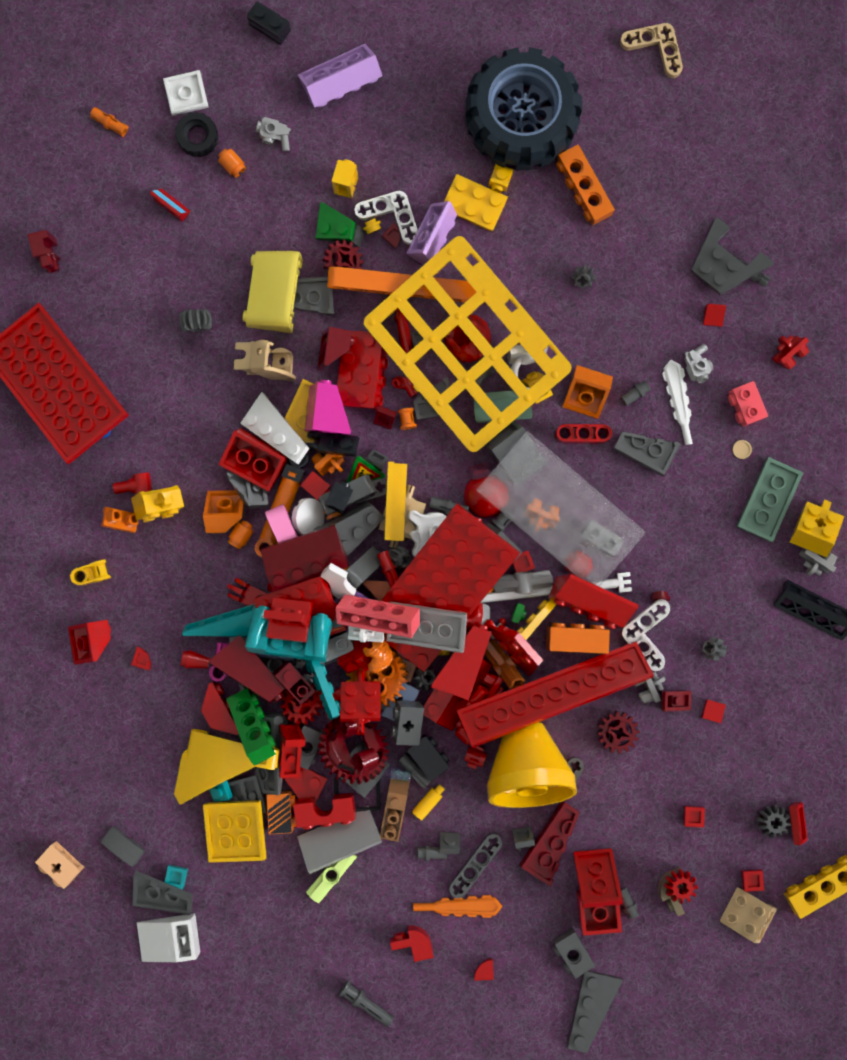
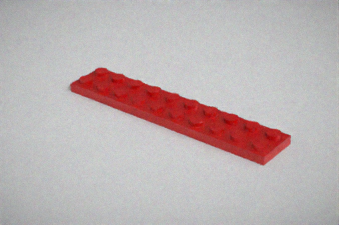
[457,642,654,748]

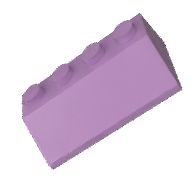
[298,44,382,108]

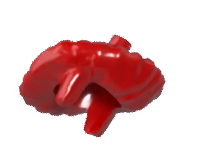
[444,314,491,363]

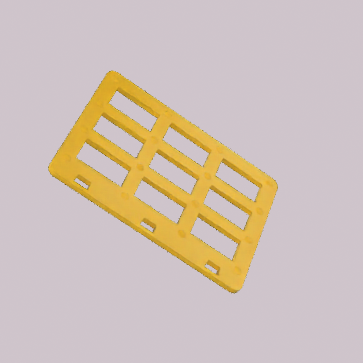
[364,236,572,452]

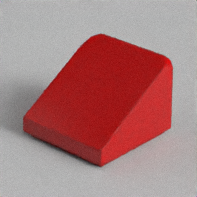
[703,304,726,327]

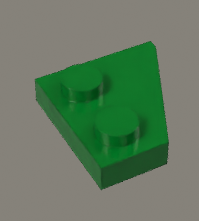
[315,202,355,241]

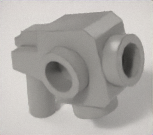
[255,117,291,152]
[684,344,713,383]

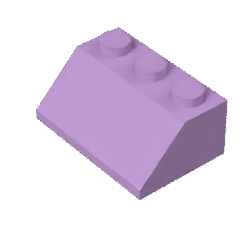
[406,201,457,265]

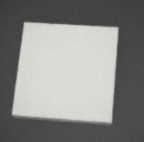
[163,70,209,116]

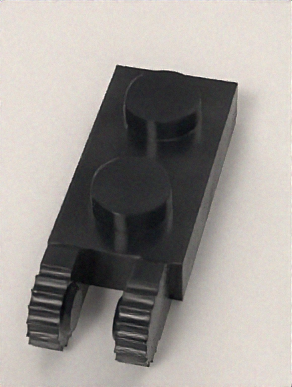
[305,432,360,457]

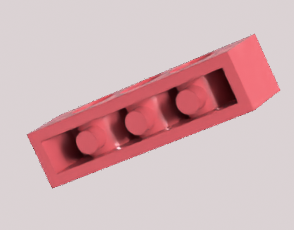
[336,594,420,638]

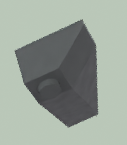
[255,712,288,795]

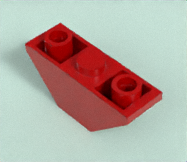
[201,681,239,735]

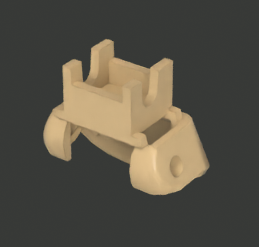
[234,339,296,381]

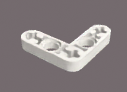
[355,191,418,245]
[622,599,670,671]

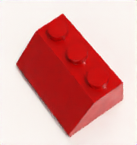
[218,428,289,492]

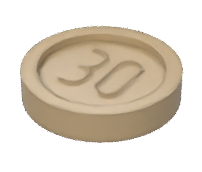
[732,440,752,459]

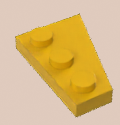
[285,379,315,443]
[517,599,556,640]

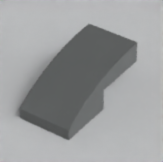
[101,826,145,867]

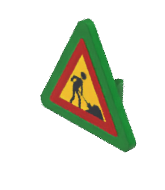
[346,456,386,483]

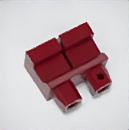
[27,230,61,273]

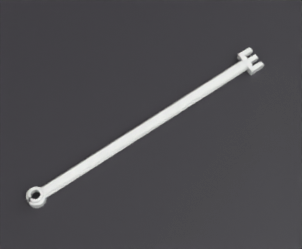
[480,572,632,603]

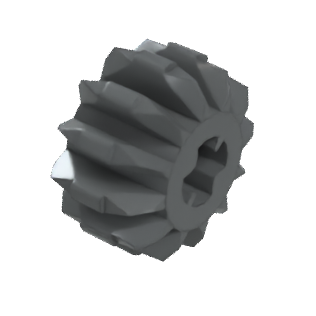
[179,309,212,333]
[756,804,791,839]

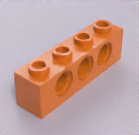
[556,144,615,226]

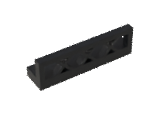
[774,579,847,641]

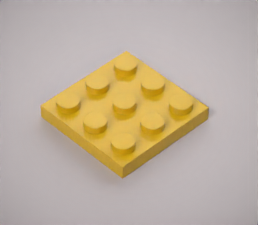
[203,800,266,862]

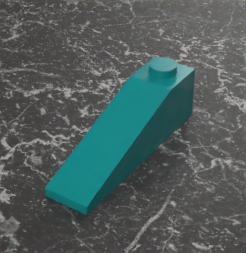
[182,604,256,636]

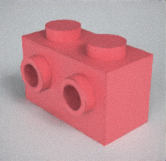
[728,381,768,427]

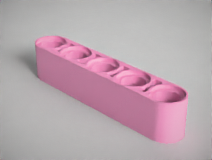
[265,504,298,543]

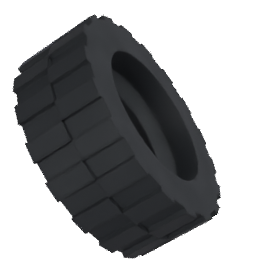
[175,112,219,157]

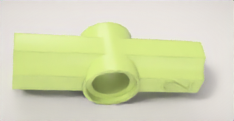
[306,855,357,903]

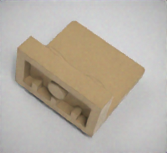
[720,887,778,943]

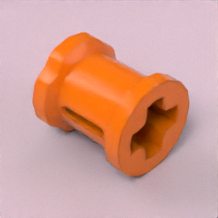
[398,408,417,430]

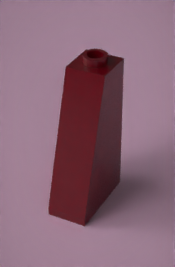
[209,635,285,703]

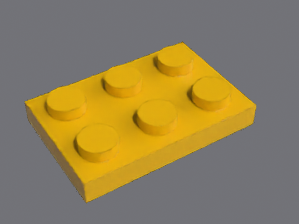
[444,174,508,232]

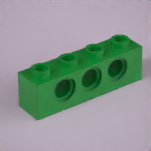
[227,688,276,766]

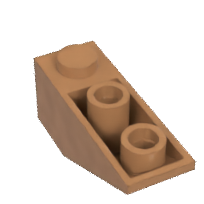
[380,778,410,842]

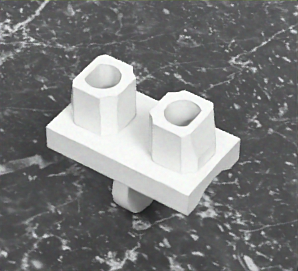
[348,626,384,642]

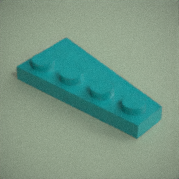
[305,660,340,721]

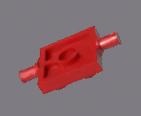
[340,670,381,735]

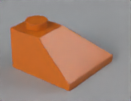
[203,490,244,533]

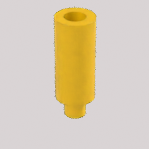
[412,784,445,820]

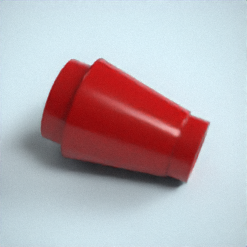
[180,650,210,669]

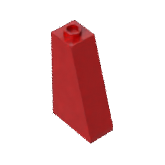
[431,623,492,700]

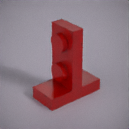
[279,724,305,778]

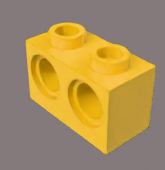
[331,159,358,199]

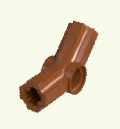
[485,638,525,689]

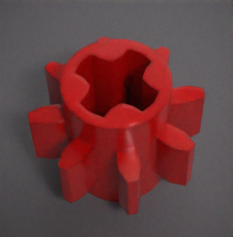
[464,746,487,770]

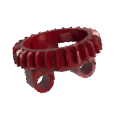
[317,716,389,785]

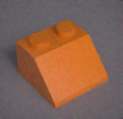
[562,365,613,419]

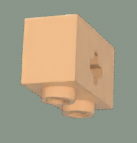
[35,841,85,889]

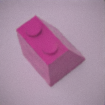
[305,380,351,435]

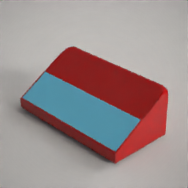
[150,189,190,221]

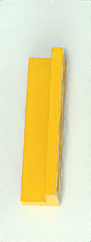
[384,462,407,541]

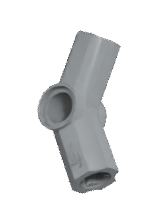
[493,570,553,594]

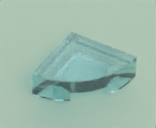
[391,768,411,781]

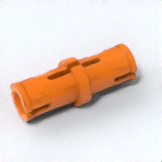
[90,107,129,137]

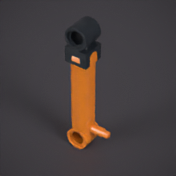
[255,453,310,557]

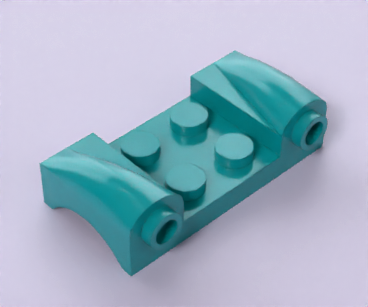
[245,606,333,663]

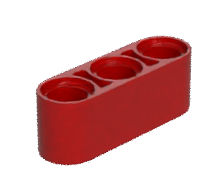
[555,424,612,444]

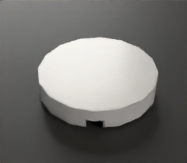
[292,498,325,535]

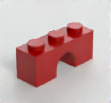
[293,792,356,830]

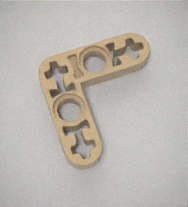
[620,23,683,78]

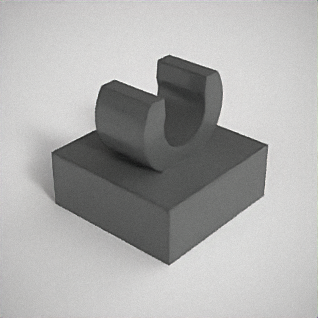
[512,826,535,851]

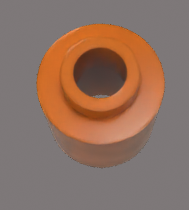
[218,149,246,178]
[228,520,254,550]

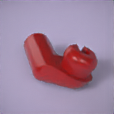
[392,376,419,398]

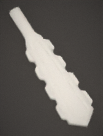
[662,360,693,445]

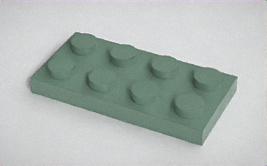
[736,457,803,542]

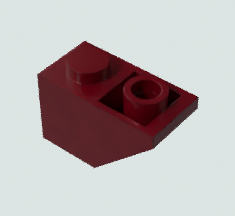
[272,661,316,705]

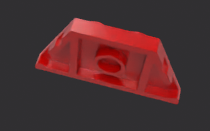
[483,619,543,676]

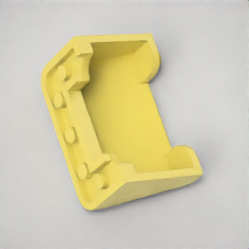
[243,251,303,333]

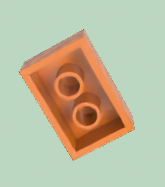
[546,623,610,654]

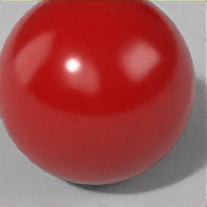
[464,473,509,518]

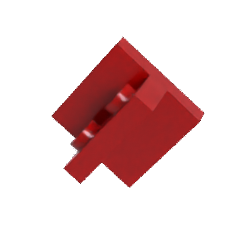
[263,598,313,643]

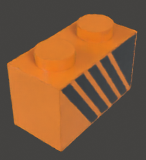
[267,791,296,834]

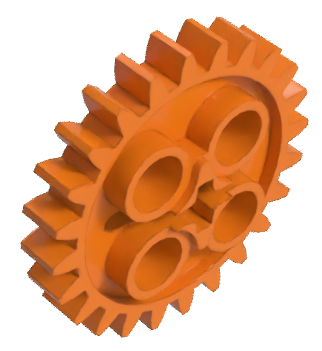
[346,651,408,709]

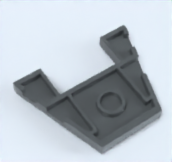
[691,217,774,295]

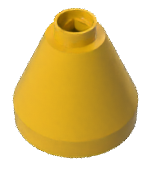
[487,722,577,808]

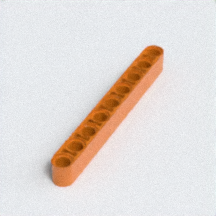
[327,267,486,303]

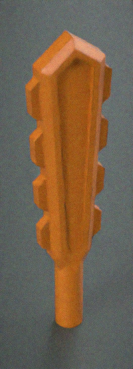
[413,895,502,918]

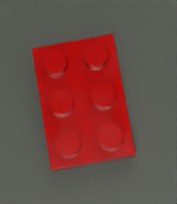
[573,848,623,908]

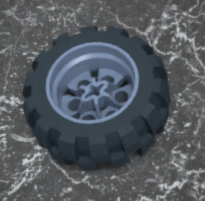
[465,47,582,170]

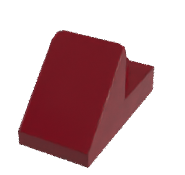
[660,690,691,711]

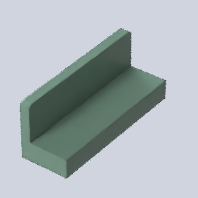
[473,391,532,423]

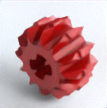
[663,869,698,904]

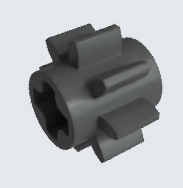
[571,264,596,289]
[388,545,411,571]
[702,637,727,661]
[412,669,436,691]

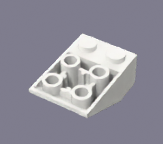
[137,913,200,962]

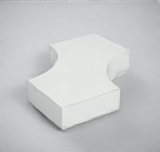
[320,563,356,600]

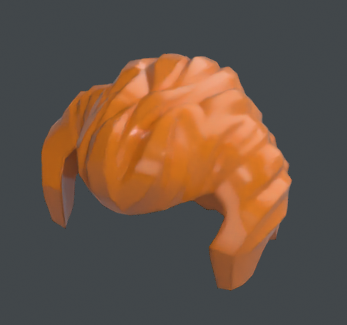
[363,641,393,674]

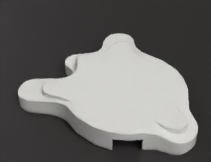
[408,510,446,557]

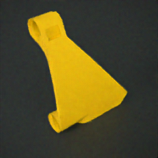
[174,729,280,804]

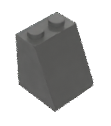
[484,421,546,485]

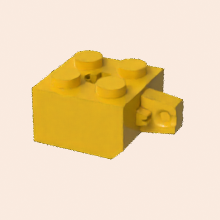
[131,485,184,522]
[790,499,844,557]

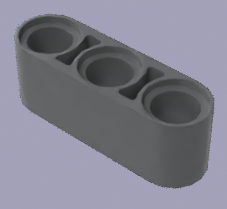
[319,474,377,515]
[346,546,381,589]

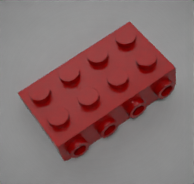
[337,331,388,411]

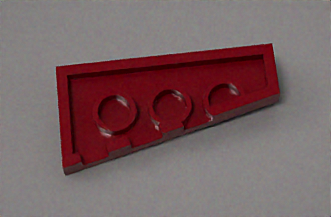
[519,801,580,887]

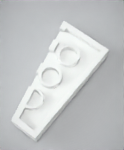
[241,392,309,464]

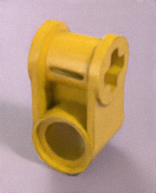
[70,559,111,585]

